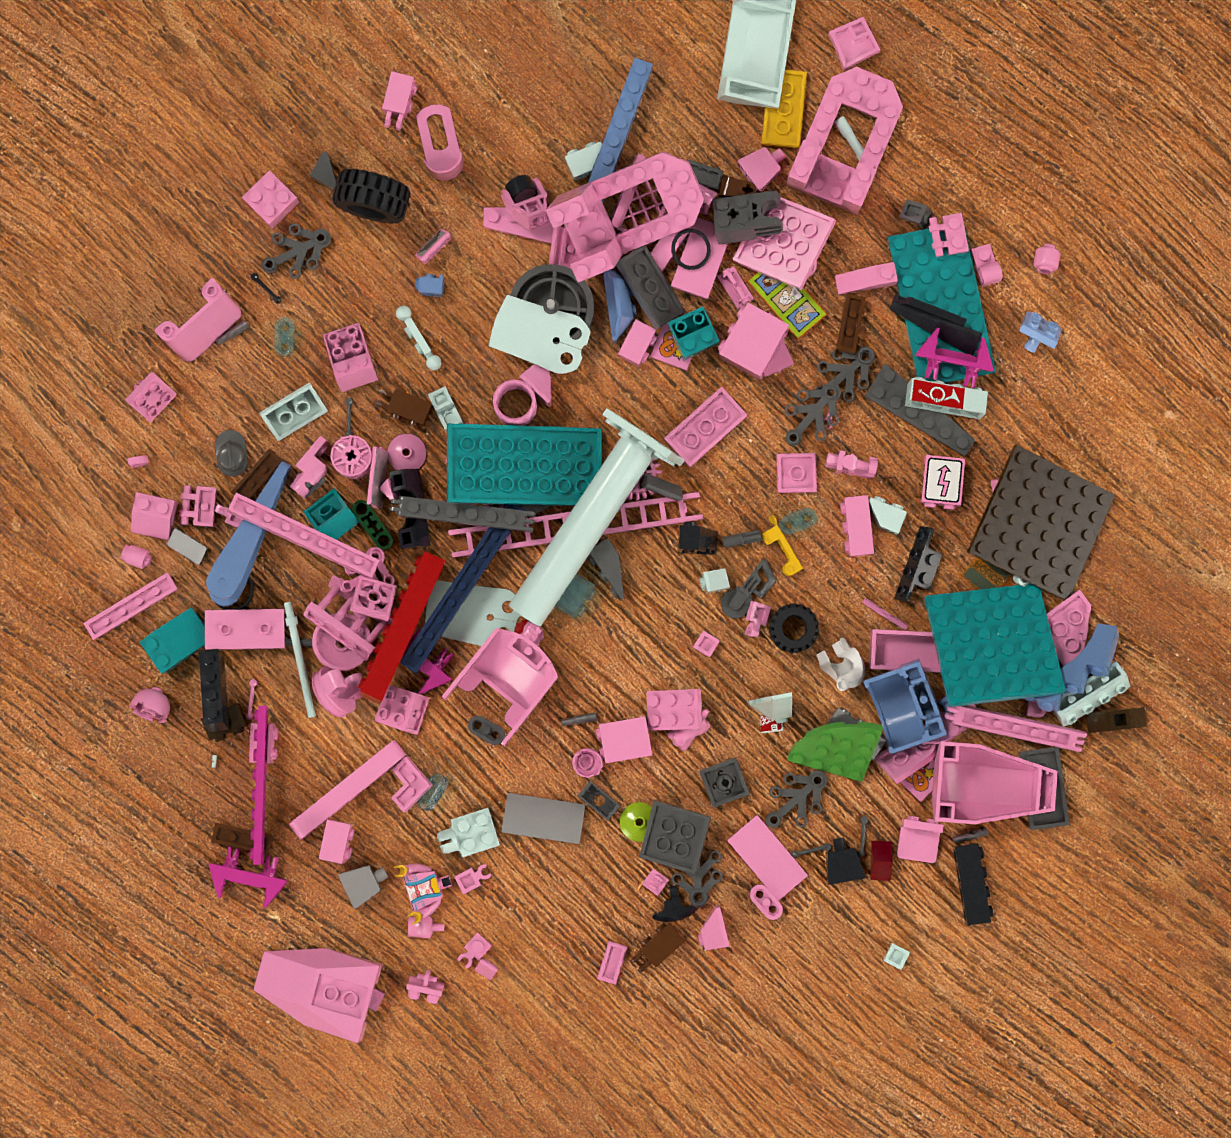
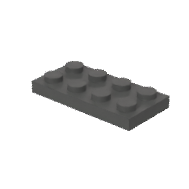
[616,245,685,330]
[1018,747,1070,830]

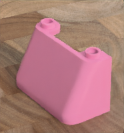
[154,278,241,362]

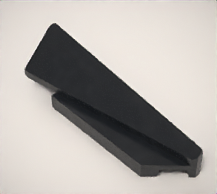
[890,294,983,355]

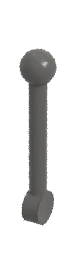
[345,398,353,436]
[858,816,868,857]
[791,843,831,858]

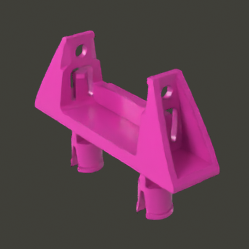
[915,328,994,388]
[403,626,454,694]
[209,846,289,908]

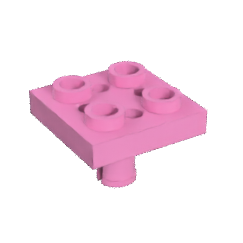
[125,372,177,423]

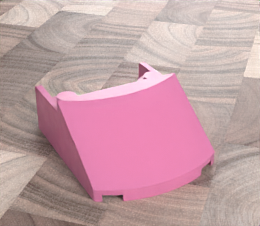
[442,628,558,747]

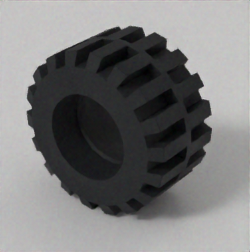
[769,603,819,653]

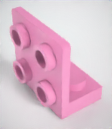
[375,685,430,735]

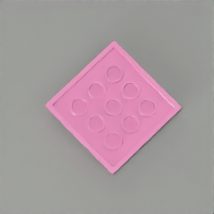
[733,197,836,290]

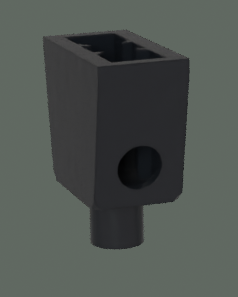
[826,837,866,885]

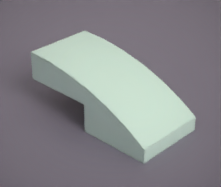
[428,386,463,432]

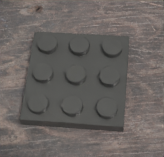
[639,800,712,874]

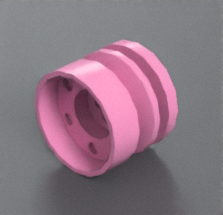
[330,435,372,480]

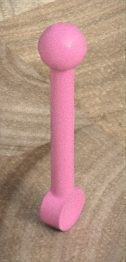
[245,679,258,720]

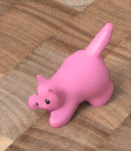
[668,709,710,751]

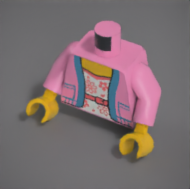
[394,863,452,925]

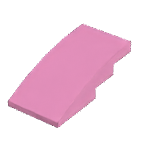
[671,217,728,300]

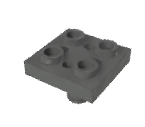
[699,757,750,808]

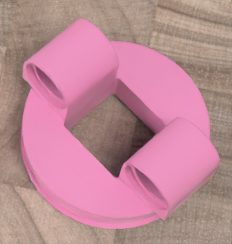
[312,666,362,717]

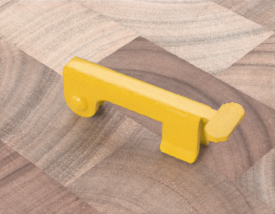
[761,515,803,576]

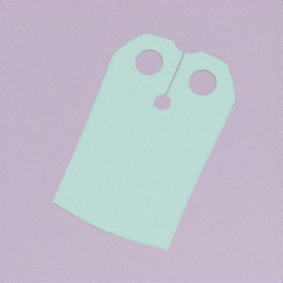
[489,295,590,374]
[425,580,521,646]

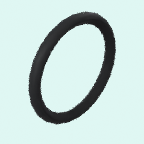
[671,229,711,270]

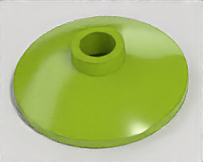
[620,802,652,842]

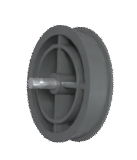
[510,264,594,347]

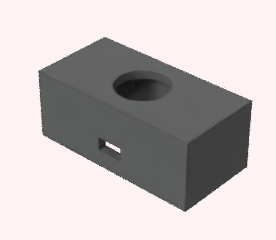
[578,781,620,821]

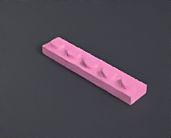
[83,572,179,640]

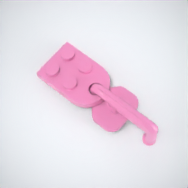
[875,704,977,784]

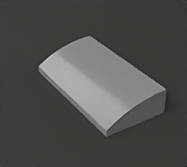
[501,793,585,844]

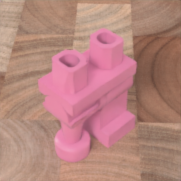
[825,450,878,479]

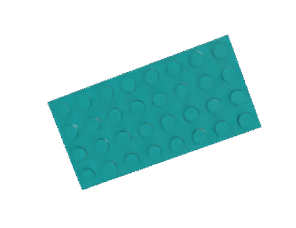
[887,221,996,383]
[447,423,602,506]

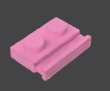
[549,226,578,269]

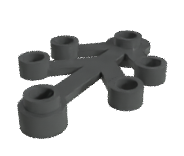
[262,224,331,279]
[815,347,875,403]
[785,383,841,445]
[765,771,827,828]
[672,850,723,907]

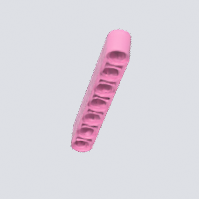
[289,740,407,840]

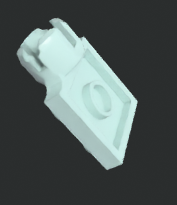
[437,808,500,857]

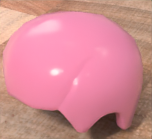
[572,748,603,778]

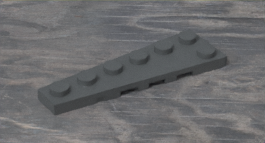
[865,364,975,457]

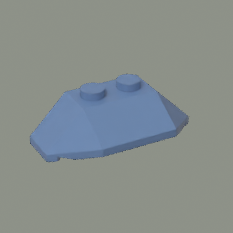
[603,268,636,343]

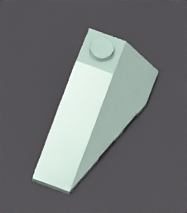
[748,692,792,723]

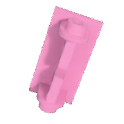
[717,266,754,309]

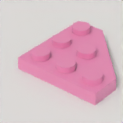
[1046,590,1091,667]

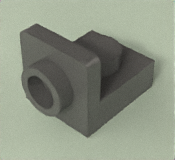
[899,199,933,229]

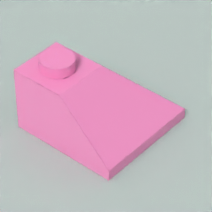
[519,364,552,408]
[698,905,729,950]

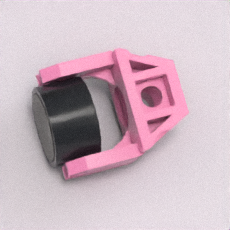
[501,175,547,230]

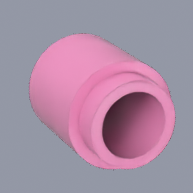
[121,545,152,569]

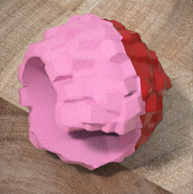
[514,619,544,646]

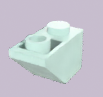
[565,141,602,182]
[869,496,907,535]
[699,568,730,594]

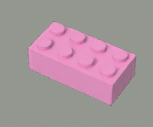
[869,629,941,673]

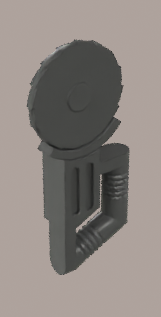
[721,558,777,619]

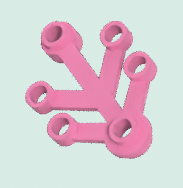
[340,547,395,618]

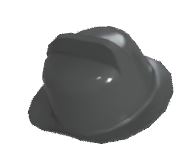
[215,430,248,476]

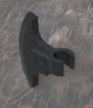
[652,885,697,922]

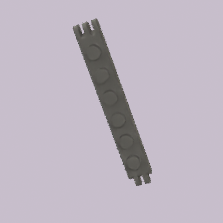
[390,496,535,532]

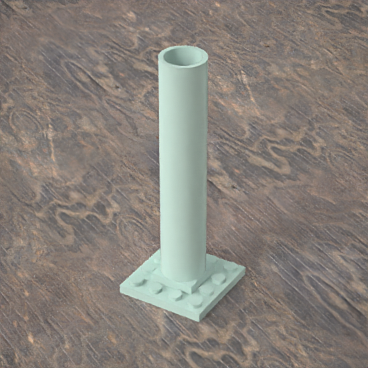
[509,408,685,627]

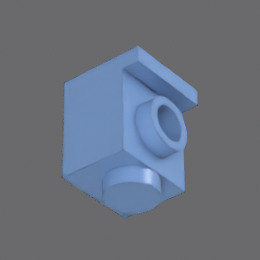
[415,274,445,297]

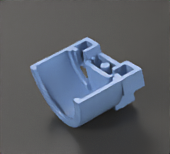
[864,659,947,754]

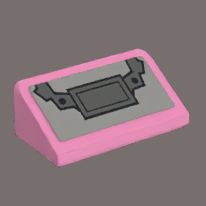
[415,229,451,265]

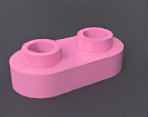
[750,884,783,920]

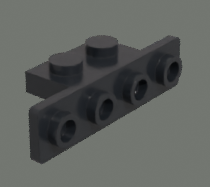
[894,526,942,602]

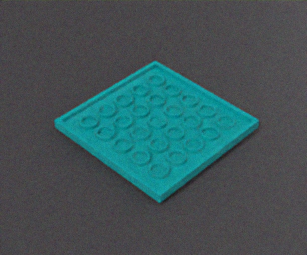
[924,584,1066,707]

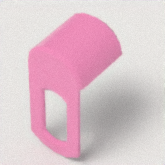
[416,105,464,181]

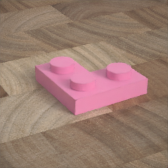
[391,756,433,812]

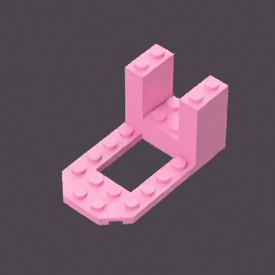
[786,67,903,215]
[546,151,705,282]

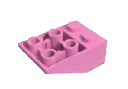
[323,323,378,392]

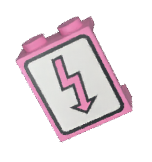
[920,455,965,510]

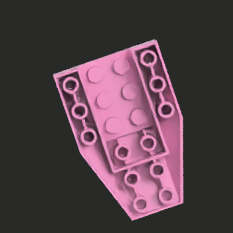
[254,948,383,1043]

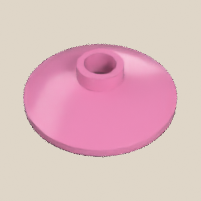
[388,434,426,470]

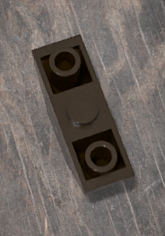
[1085,707,1147,733]

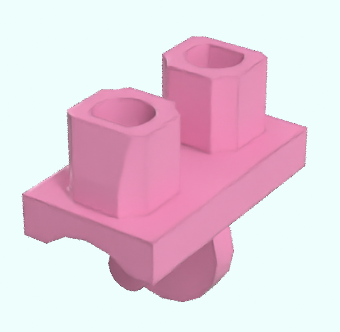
[406,969,445,1004]

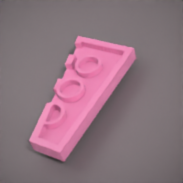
[484,207,561,244]

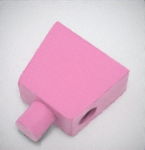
[737,147,786,193]

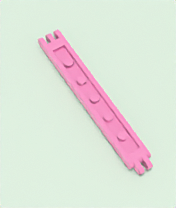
[944,705,1087,752]

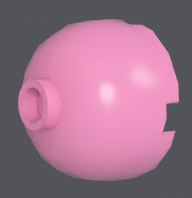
[129,687,170,723]

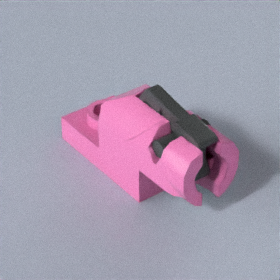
[290,436,328,499]

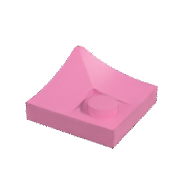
[828,17,880,71]

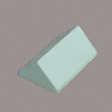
[260,382,328,441]

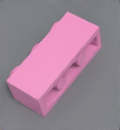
[840,495,874,557]

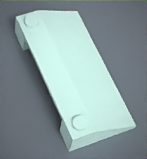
[717,0,796,108]

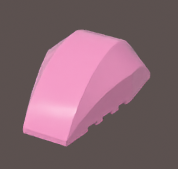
[932,741,1058,824]

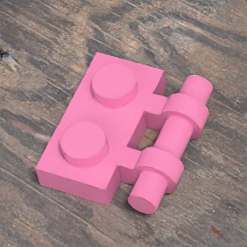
[929,213,969,257]
[179,486,217,527]

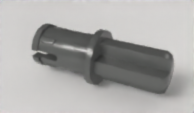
[722,530,762,549]

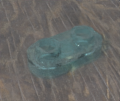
[274,317,295,357]
[779,508,817,535]
[418,773,448,811]

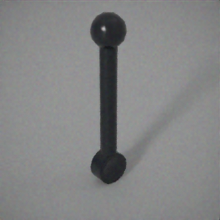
[251,273,281,304]

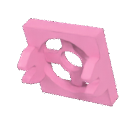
[350,575,397,621]

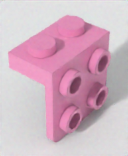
[897,816,944,863]

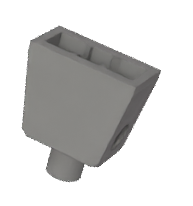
[338,865,389,909]

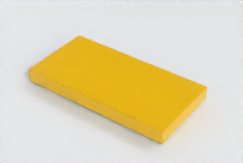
[761,70,807,149]

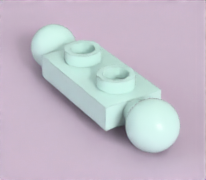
[396,306,442,370]

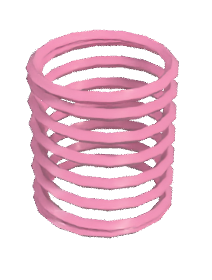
[493,379,537,426]

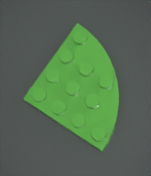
[787,722,883,782]

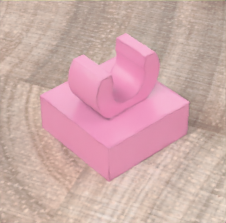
[642,868,669,896]

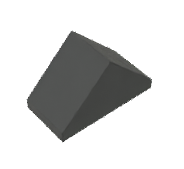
[310,151,336,191]

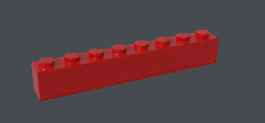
[357,551,446,704]

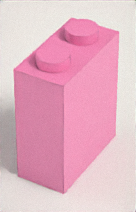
[596,716,652,763]

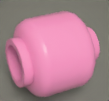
[1033,244,1061,274]

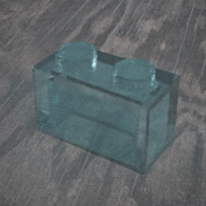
[555,574,597,620]

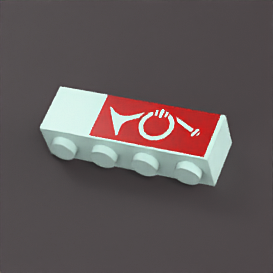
[905,377,988,419]

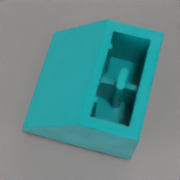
[668,306,720,361]

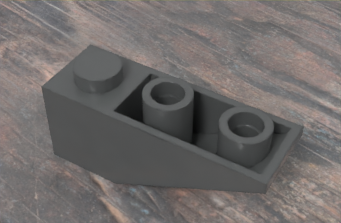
[587,538,624,600]

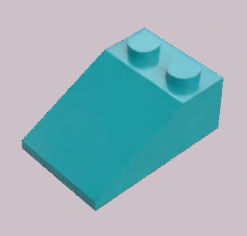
[139,607,205,674]

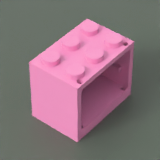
[718,303,789,381]

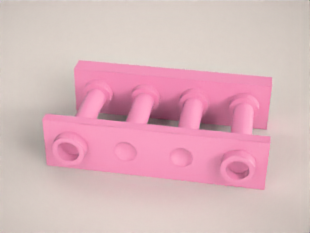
[303,575,393,661]

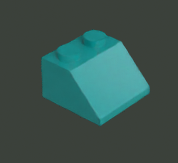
[303,488,359,540]

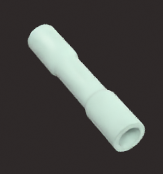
[834,116,864,160]

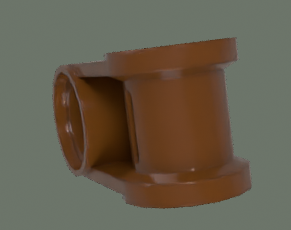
[718,176,756,198]

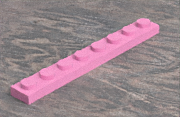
[227,493,380,578]

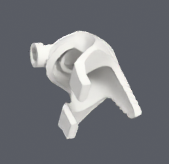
[817,638,865,691]

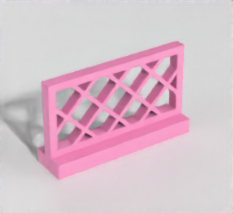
[610,154,666,245]

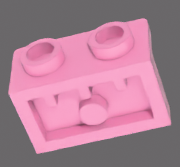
[249,723,278,763]

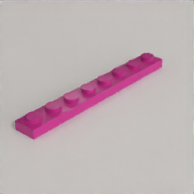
[250,706,269,865]

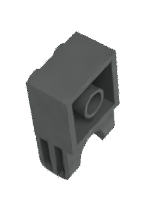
[712,191,783,244]

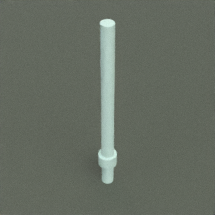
[284,601,316,718]

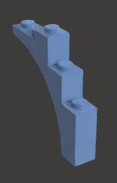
[1022,623,1119,712]

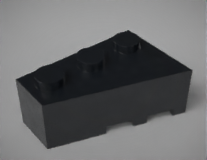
[678,522,717,555]

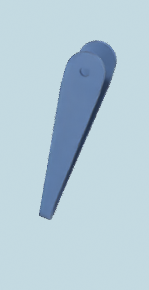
[206,461,292,606]

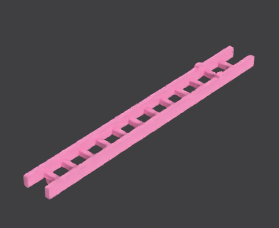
[448,492,703,558]

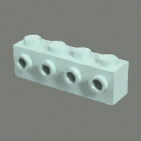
[1053,661,1130,727]

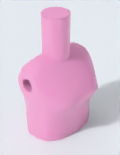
[408,916,444,938]

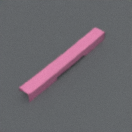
[862,598,909,631]

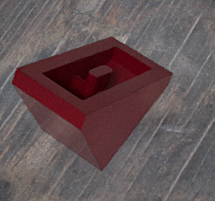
[870,840,893,881]

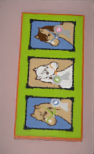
[747,272,827,340]

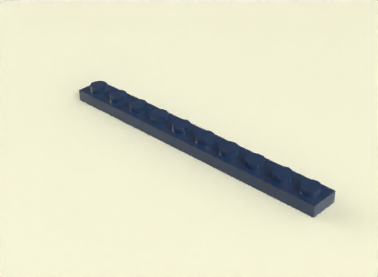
[400,504,525,674]

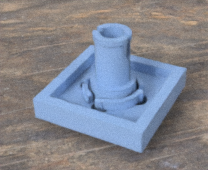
[1019,311,1062,352]

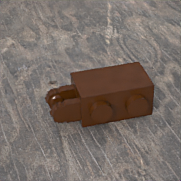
[374,389,433,428]
[629,922,685,973]

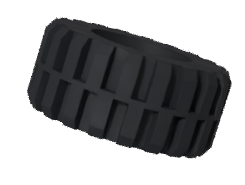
[332,169,411,224]

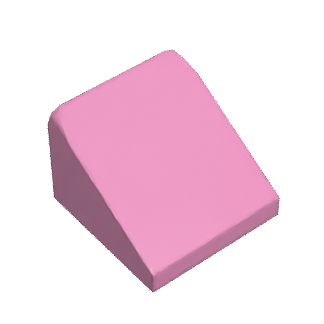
[379,477,399,500]
[475,958,498,980]

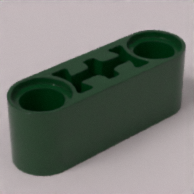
[352,500,394,551]

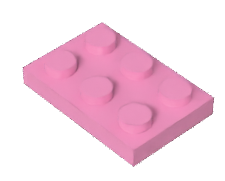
[647,689,703,731]

